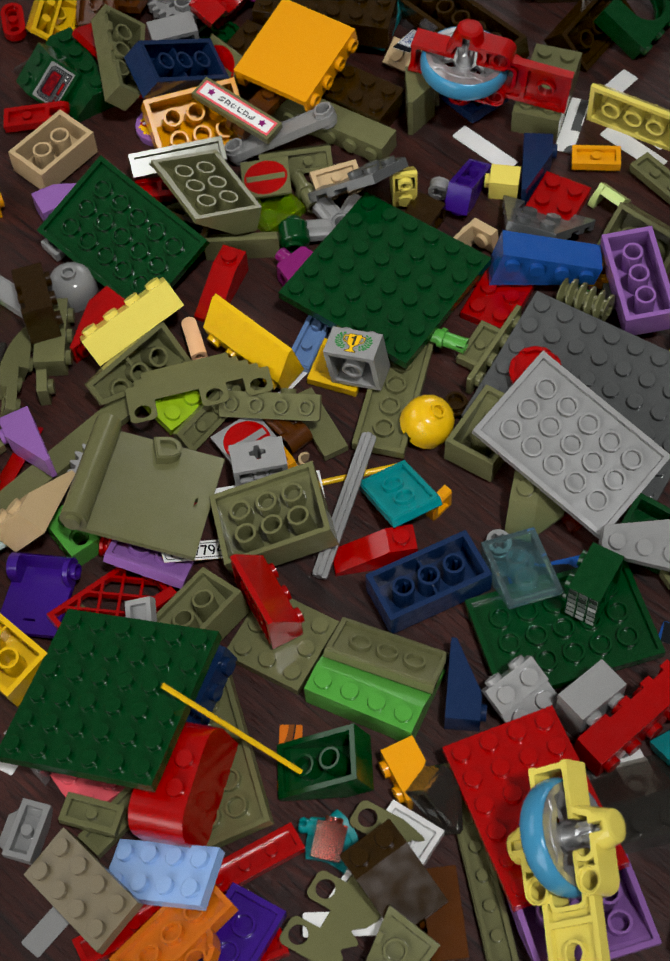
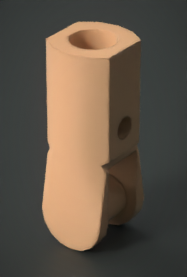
[181,317,208,360]

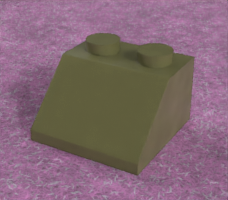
[405,66,439,135]

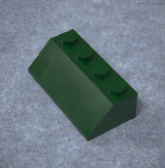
[45,27,114,123]

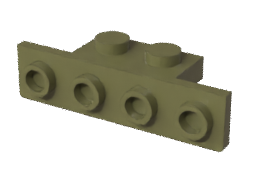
[456,305,522,395]
[219,387,322,422]

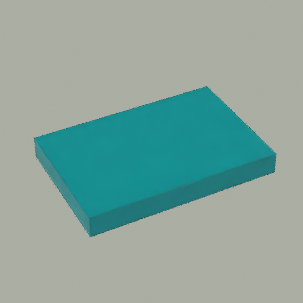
[359,460,443,528]

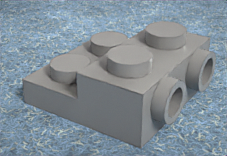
[481,654,558,723]

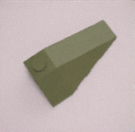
[84,321,192,405]

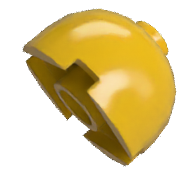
[399,395,455,449]

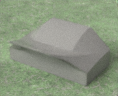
[0,798,53,865]

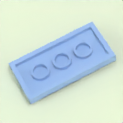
[109,839,225,911]

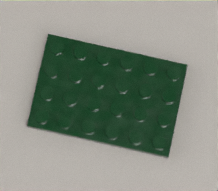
[37,155,210,299]
[464,561,666,689]

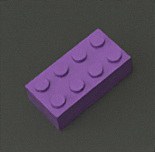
[600,226,670,335]

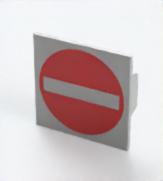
[210,418,277,465]

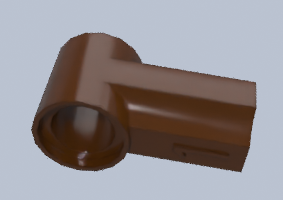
[262,419,313,455]

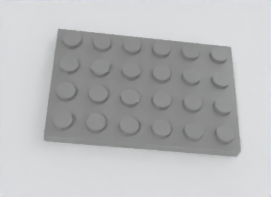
[472,351,670,539]

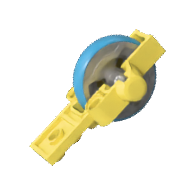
[507,759,626,961]

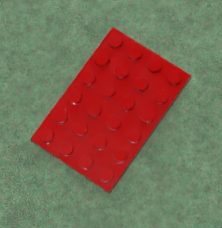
[442,705,630,912]

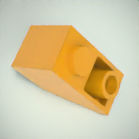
[378,735,426,810]

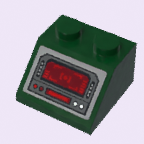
[16,43,83,103]

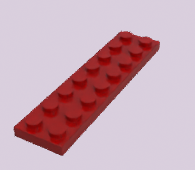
[460,171,591,328]

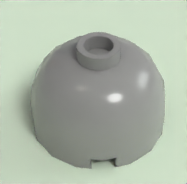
[48,262,98,313]

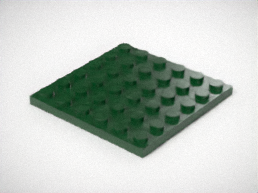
[278,192,492,369]
[0,609,222,792]

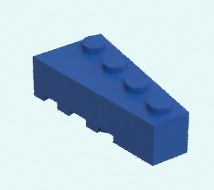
[489,230,603,285]

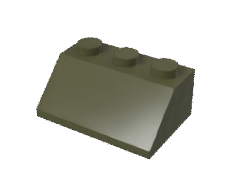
[597,202,670,275]
[156,567,250,641]

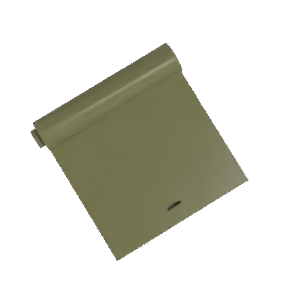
[59,413,225,561]

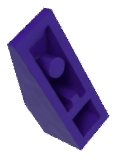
[445,158,492,216]

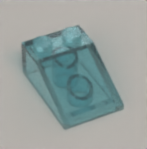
[481,527,564,610]

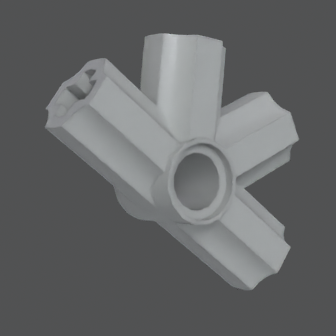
[306,194,361,242]

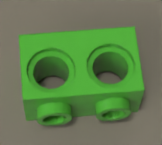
[46,505,101,566]

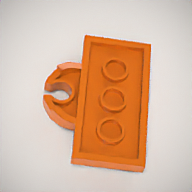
[109,885,238,961]

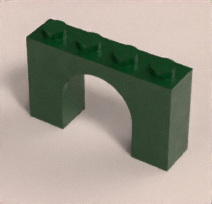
[593,0,670,60]

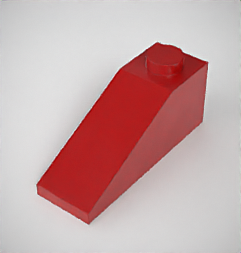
[194,244,249,322]
[333,524,418,576]

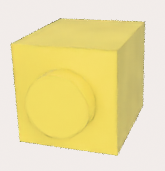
[484,164,521,200]

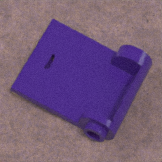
[0,552,82,639]

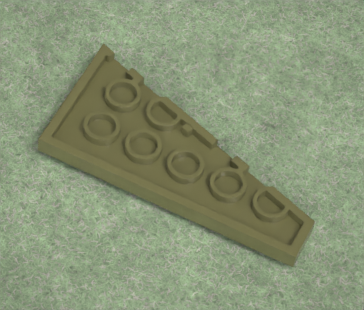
[207,674,274,848]

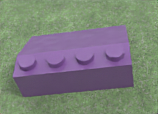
[507,853,662,961]

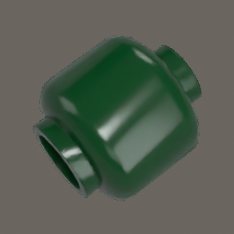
[278,215,310,253]

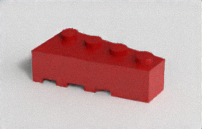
[574,659,670,777]

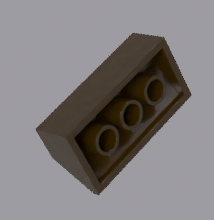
[544,0,636,72]

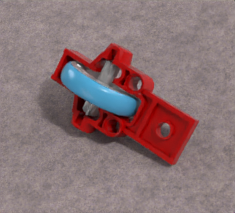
[408,19,575,114]

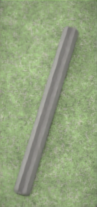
[312,432,376,579]

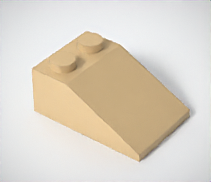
[0,470,75,552]

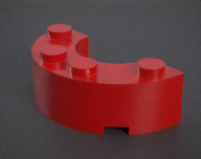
[189,0,248,31]

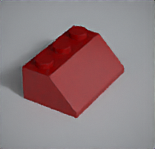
[230,554,305,649]

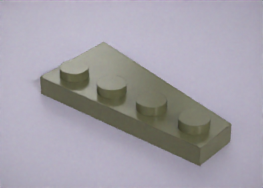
[366,905,440,961]

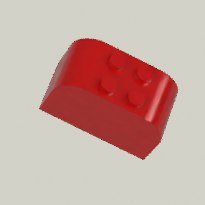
[128,722,239,848]

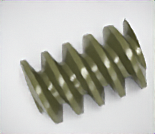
[556,278,616,322]

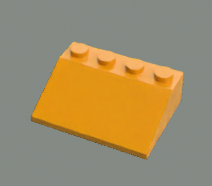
[141,77,242,149]

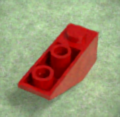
[70,286,125,364]

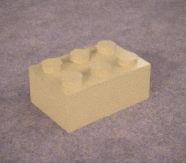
[8,110,98,189]

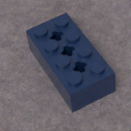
[124,38,229,98]
[365,530,492,634]

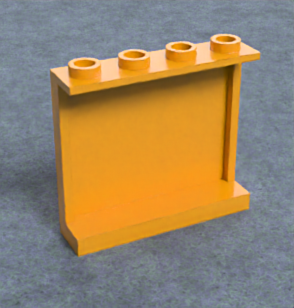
[234,0,358,112]

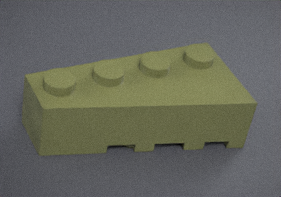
[91,4,146,111]

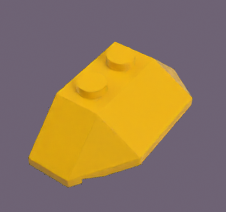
[26,0,77,41]

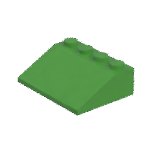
[304,655,446,741]

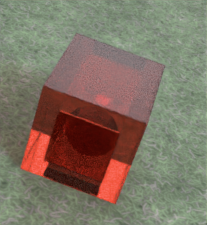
[310,815,349,864]

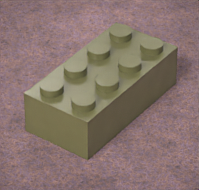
[511,43,582,141]

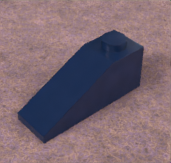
[521,133,558,205]
[444,637,487,732]

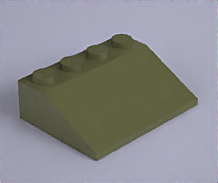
[151,149,262,235]
[209,461,339,580]

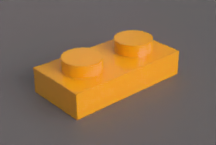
[571,145,621,171]

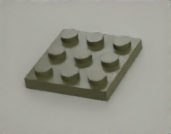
[227,599,339,695]

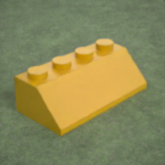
[203,294,304,390]

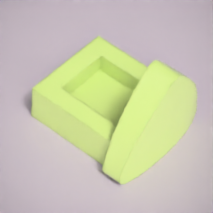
[588,182,631,209]

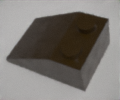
[339,818,448,926]

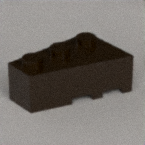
[11,262,64,344]

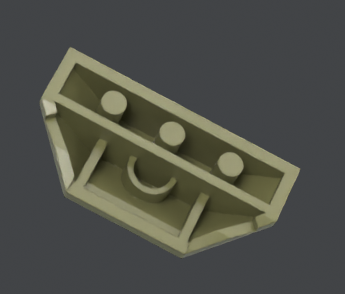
[505,470,565,541]

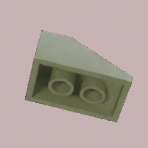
[444,384,505,482]

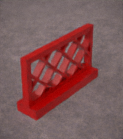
[47,567,177,630]

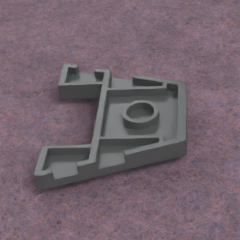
[307,156,408,203]
[502,195,596,240]

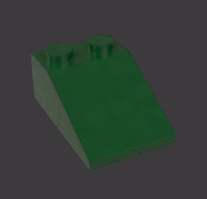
[277,723,374,801]

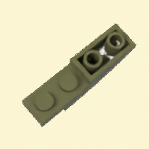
[0,326,34,417]

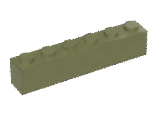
[270,98,396,161]

